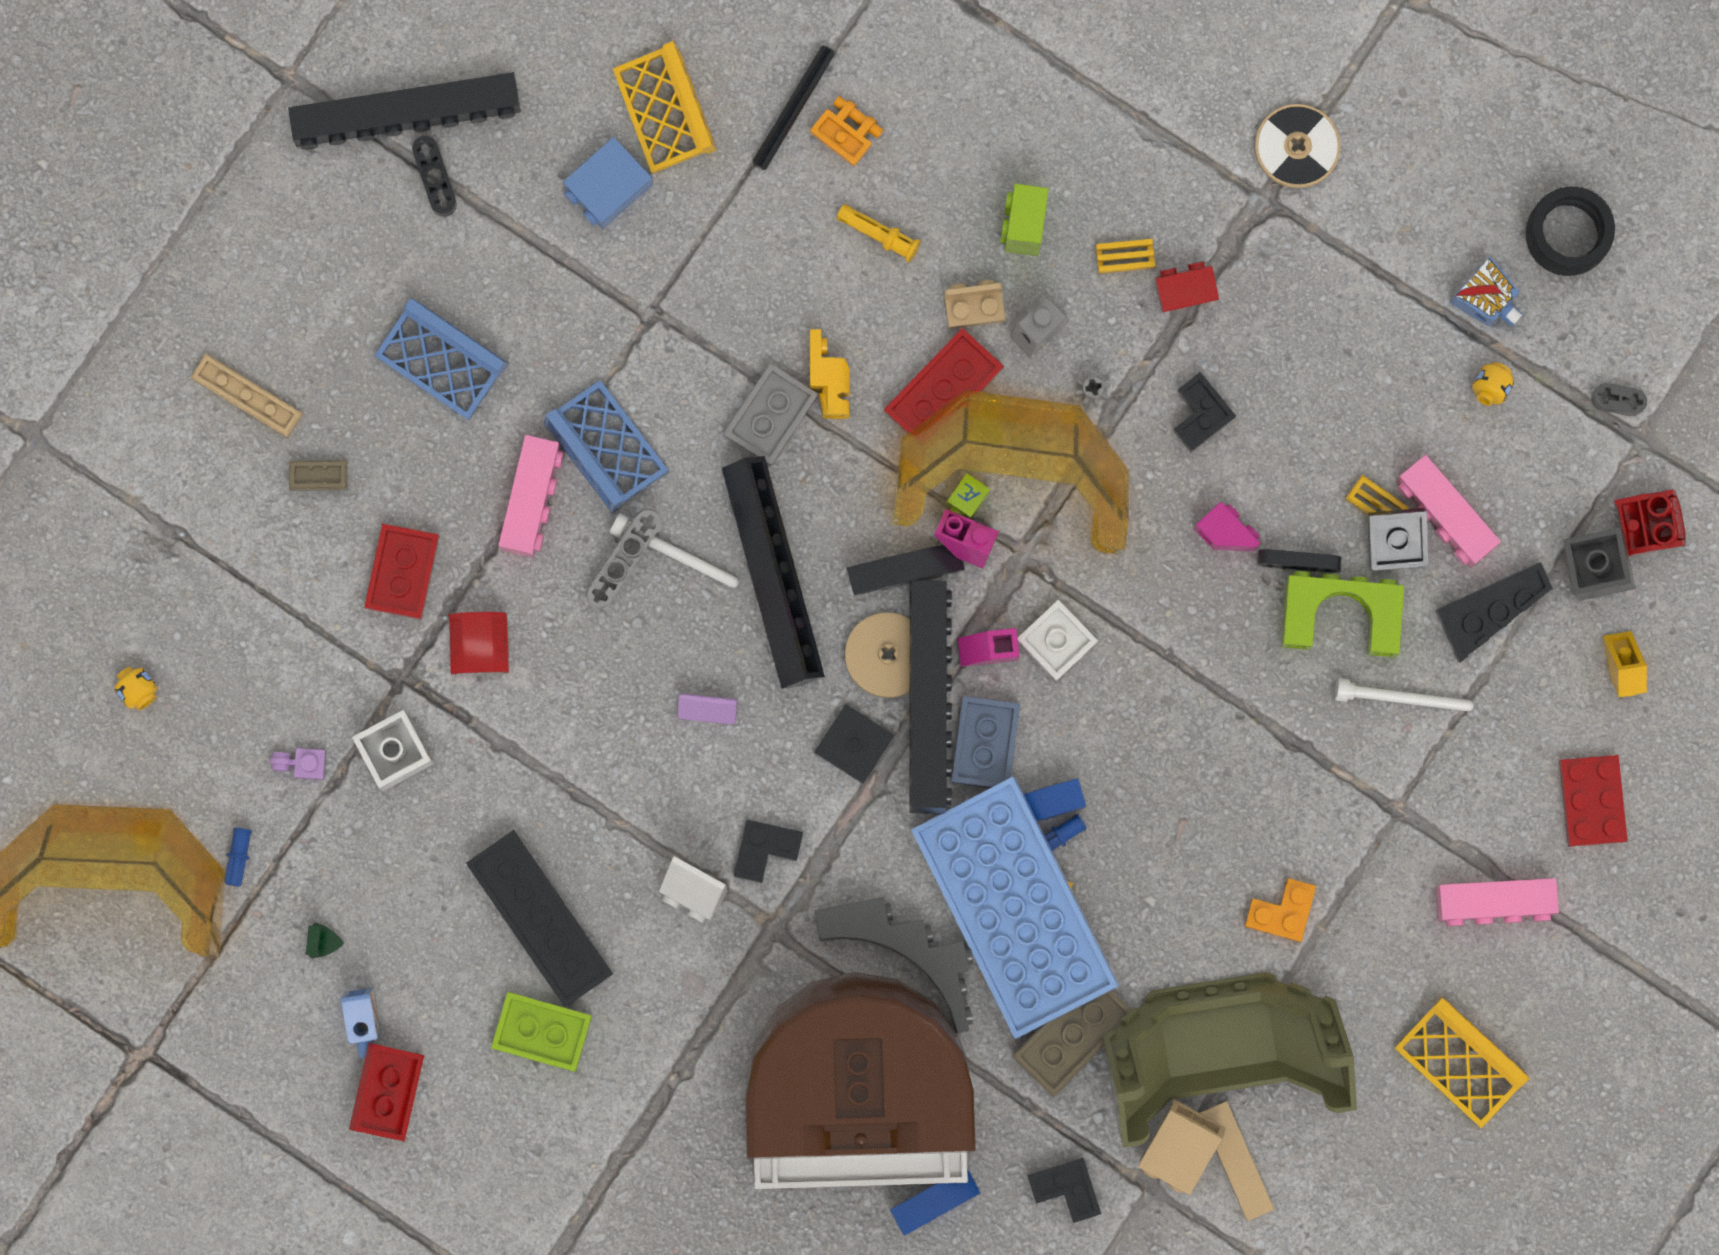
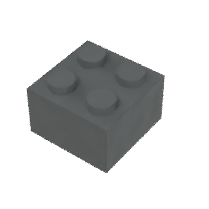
[1563,527,1636,601]

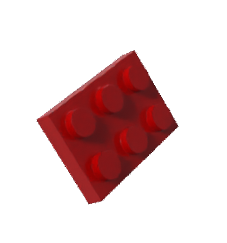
[364,523,440,620]
[1559,755,1628,847]
[349,1043,424,1142]

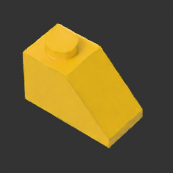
[1603,631,1647,697]

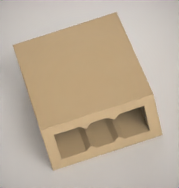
[1138,1099,1226,1195]

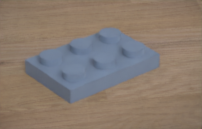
[951,696,1020,788]

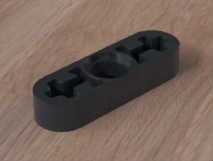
[412,136,457,217]
[1257,549,1342,573]

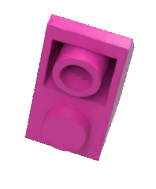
[1194,502,1261,552]
[934,509,999,569]
[958,628,1020,667]

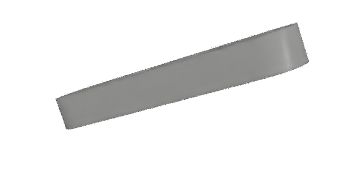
[587,508,661,608]

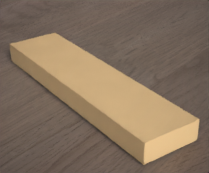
[190,354,303,438]
[1200,1101,1274,1221]

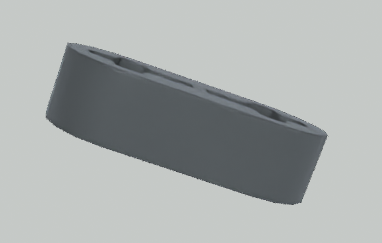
[1591,383,1647,416]

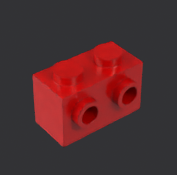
[1154,261,1219,312]

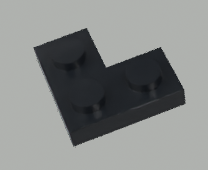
[1173,372,1236,453]
[734,819,803,883]
[1027,1158,1101,1223]

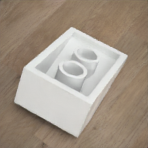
[659,856,728,923]

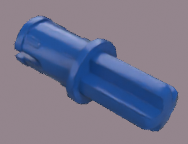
[1044,814,1087,851]
[224,828,252,887]

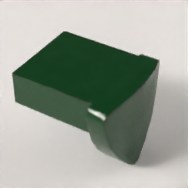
[305,923,344,958]

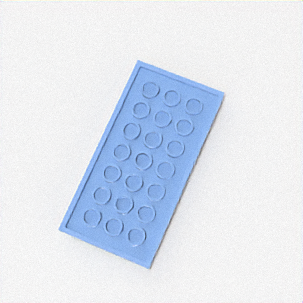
[911,777,1120,1039]

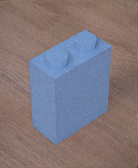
[563,137,653,229]

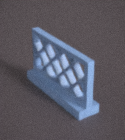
[374,298,509,420]
[544,380,669,513]

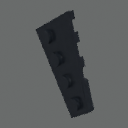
[1435,562,1553,663]

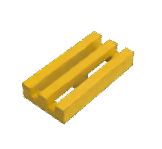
[1095,239,1156,274]
[1345,475,1409,515]

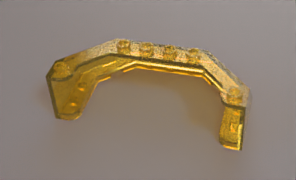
[890,390,1129,555]
[0,804,225,957]

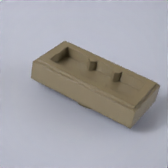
[289,460,348,491]

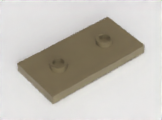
[1011,990,1131,1098]

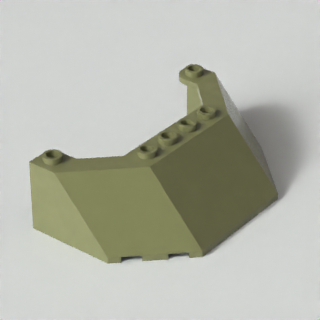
[1103,972,1357,1148]

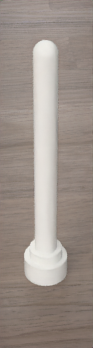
[610,513,739,588]
[1334,678,1474,711]

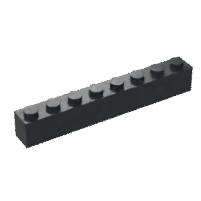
[288,72,521,150]
[722,456,825,689]
[909,580,952,814]

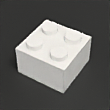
[352,710,434,792]

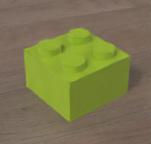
[1000,183,1049,257]

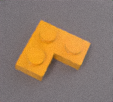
[1244,878,1316,943]

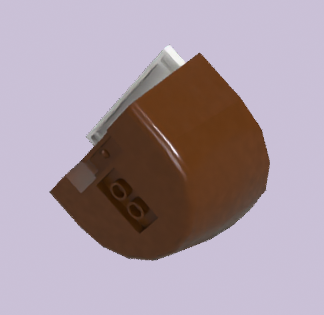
[745,972,976,1189]

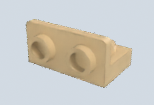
[944,280,1006,329]

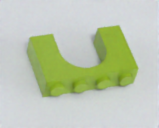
[1281,571,1404,658]

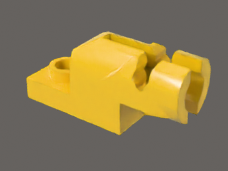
[810,329,850,419]

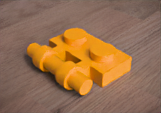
[810,95,884,167]

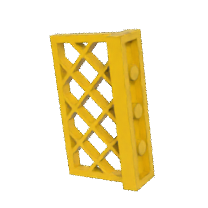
[613,41,717,174]
[1394,996,1530,1128]

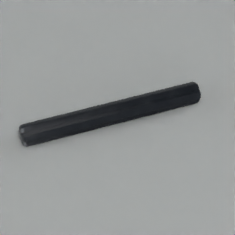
[753,45,834,170]

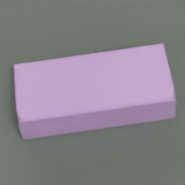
[678,693,737,724]

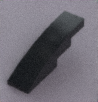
[846,545,965,597]

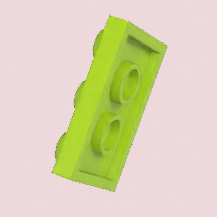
[491,992,592,1072]

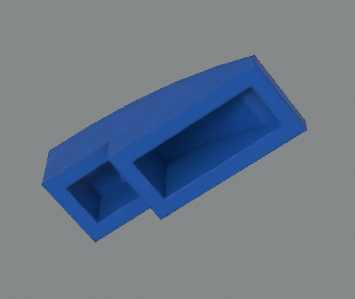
[1024,778,1086,822]
[890,1169,980,1236]

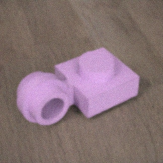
[269,748,326,780]

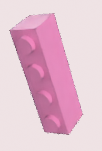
[498,435,564,558]
[1396,455,1501,568]
[1436,878,1559,927]

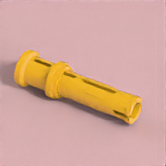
[836,203,921,263]

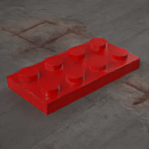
[884,328,1004,450]

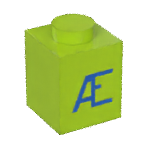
[946,473,990,520]

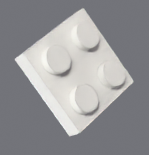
[1018,599,1098,681]

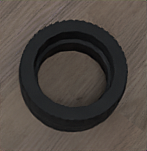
[1526,186,1615,276]

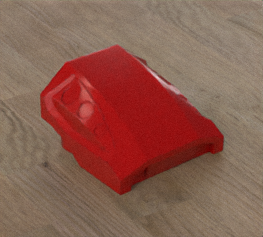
[1614,489,1686,556]
[448,611,509,675]

